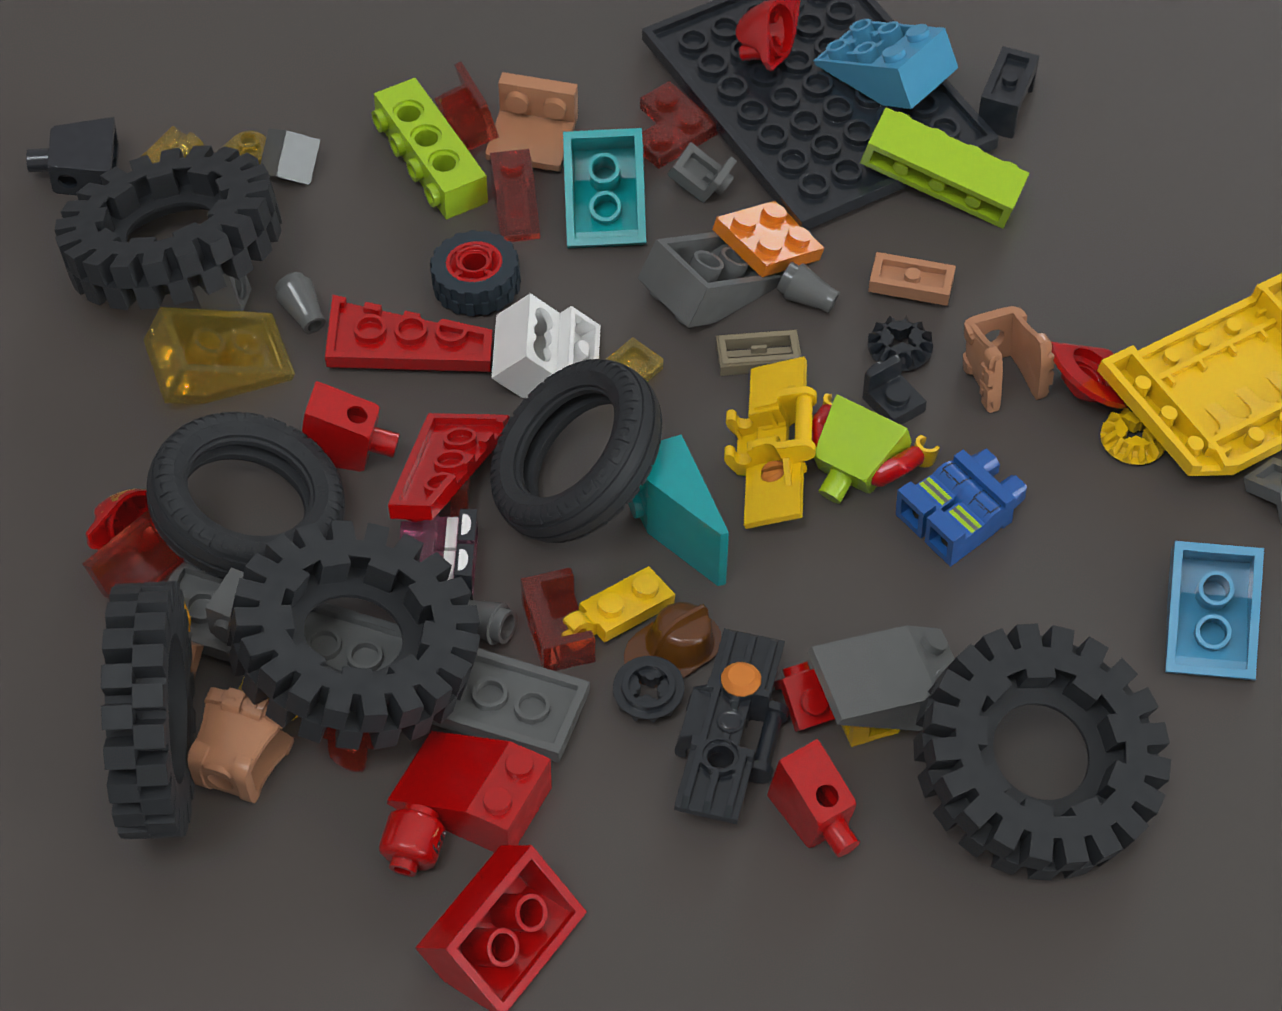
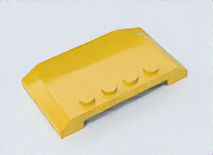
[1097,273,1282,476]

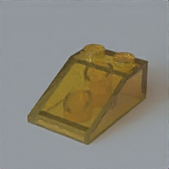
[143,307,295,404]

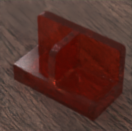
[434,62,499,151]

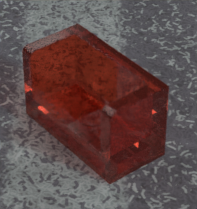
[521,568,595,671]

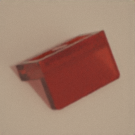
[82,509,184,599]

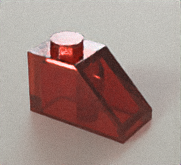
[490,149,540,242]

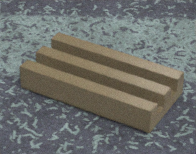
[715,330,802,376]

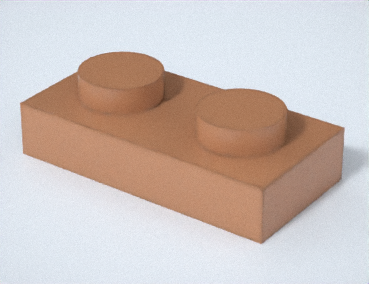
[868,252,956,306]

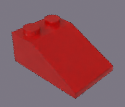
[387,731,552,852]

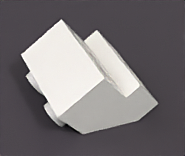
[492,293,600,398]

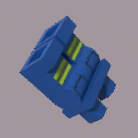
[895,448,1027,567]

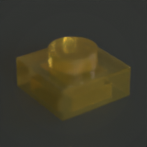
[607,337,663,382]

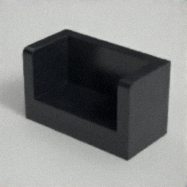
[979,46,1040,139]

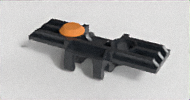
[674,628,789,824]

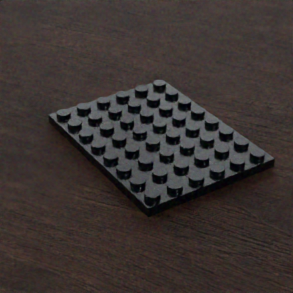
[642,0,999,230]

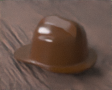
[624,602,722,688]

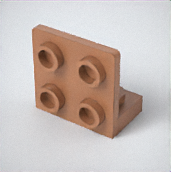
[485,72,578,171]

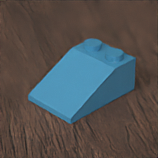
[1165,541,1264,680]

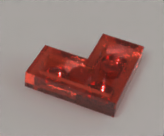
[640,81,718,169]

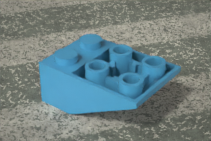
[814,19,958,109]

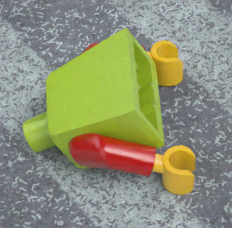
[812,393,940,504]

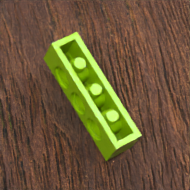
[371,78,488,219]

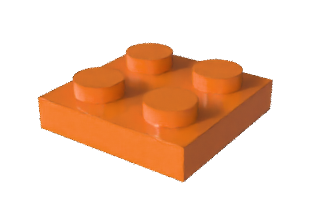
[712,201,825,277]

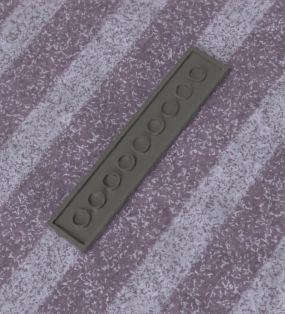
[168,559,590,763]

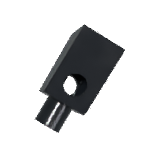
[26,117,120,196]

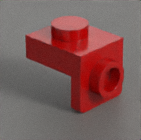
[774,661,835,732]

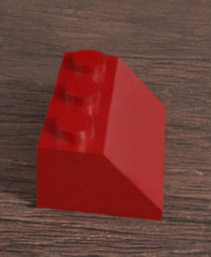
[415,845,587,1011]

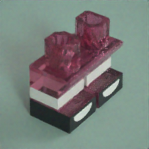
[400,509,479,600]

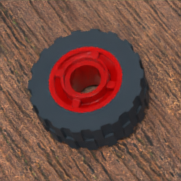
[430,230,521,316]

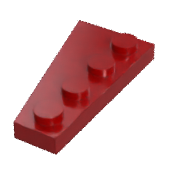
[325,294,493,372]
[388,413,510,522]

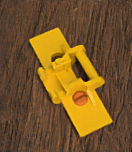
[724,356,817,529]

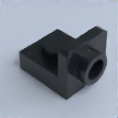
[862,355,927,425]

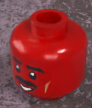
[379,803,446,877]

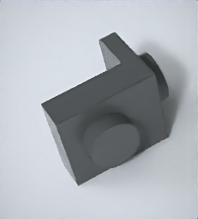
[667,142,737,203]

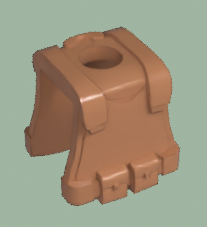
[963,306,1055,413]
[188,687,294,803]

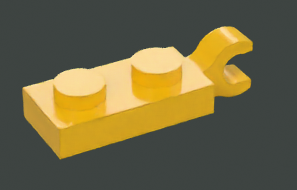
[561,566,675,648]

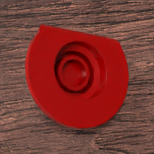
[1051,341,1128,409]

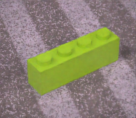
[860,107,1029,229]

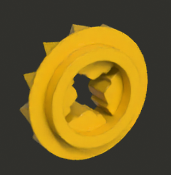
[1100,408,1165,465]

